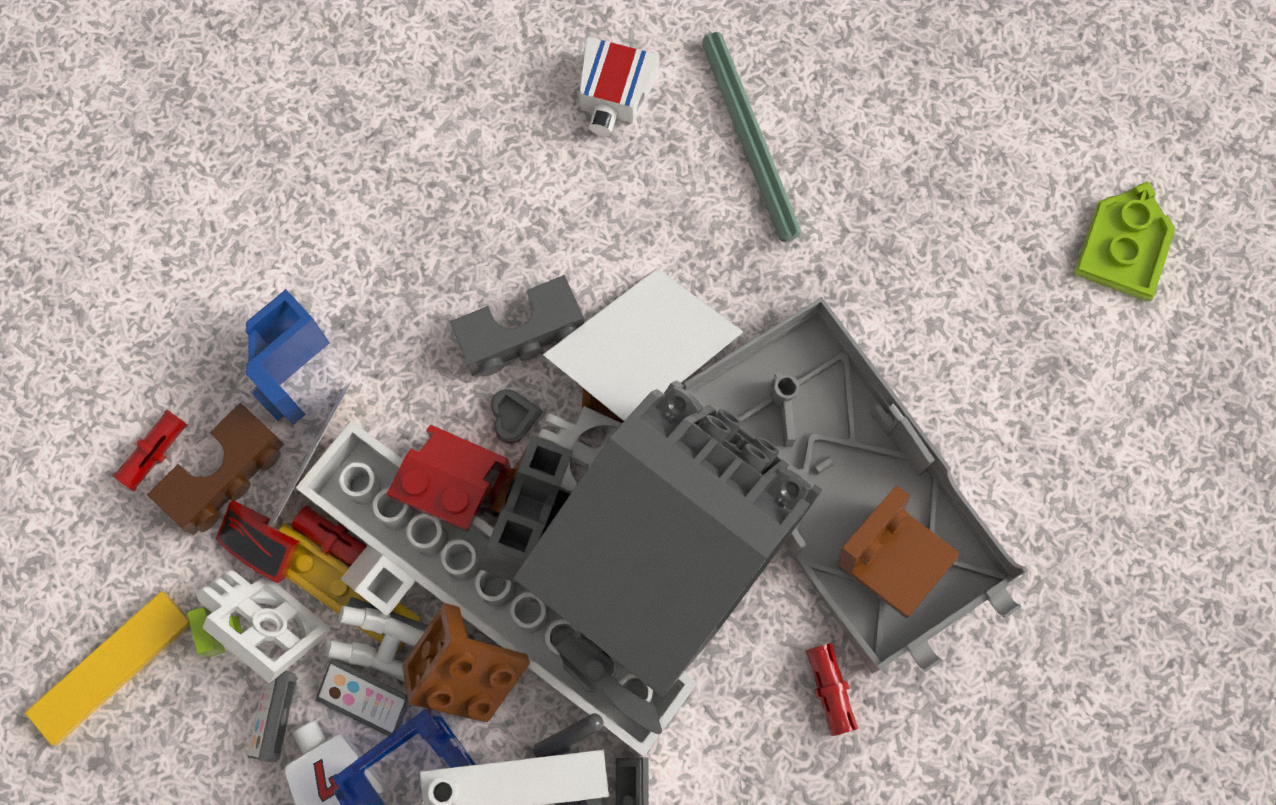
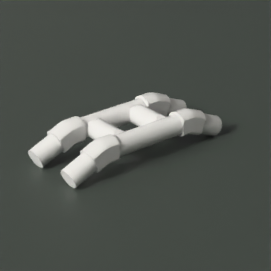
[326,606,424,682]

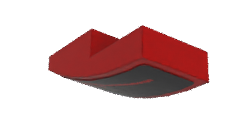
[216,500,300,583]

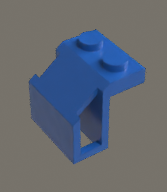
[246,289,330,425]

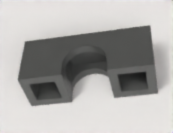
[450,275,584,376]
[480,435,573,585]

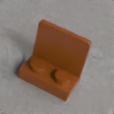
[838,485,959,618]
[402,603,530,722]

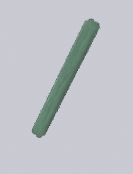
[702,32,801,242]

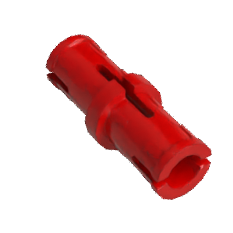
[112,409,188,492]
[291,505,367,567]
[805,643,859,736]

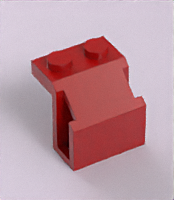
[387,424,511,532]

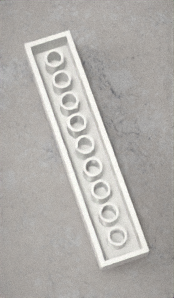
[296,421,698,757]

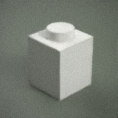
[340,545,416,616]

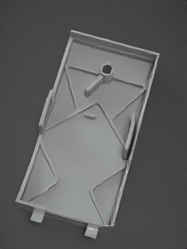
[683,297,1028,673]

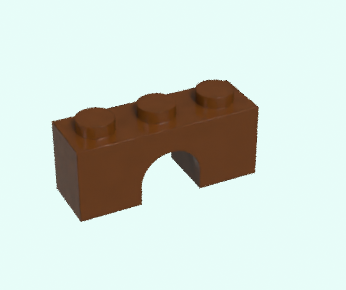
[147,403,284,536]

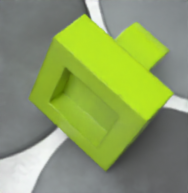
[187,607,242,658]

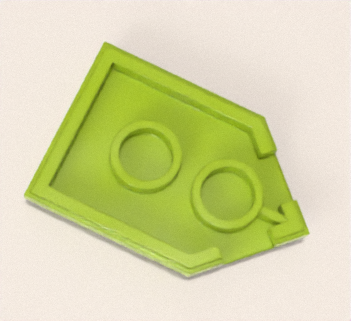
[1074,181,1176,301]

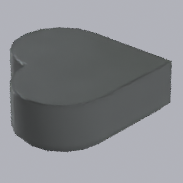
[491,389,542,444]

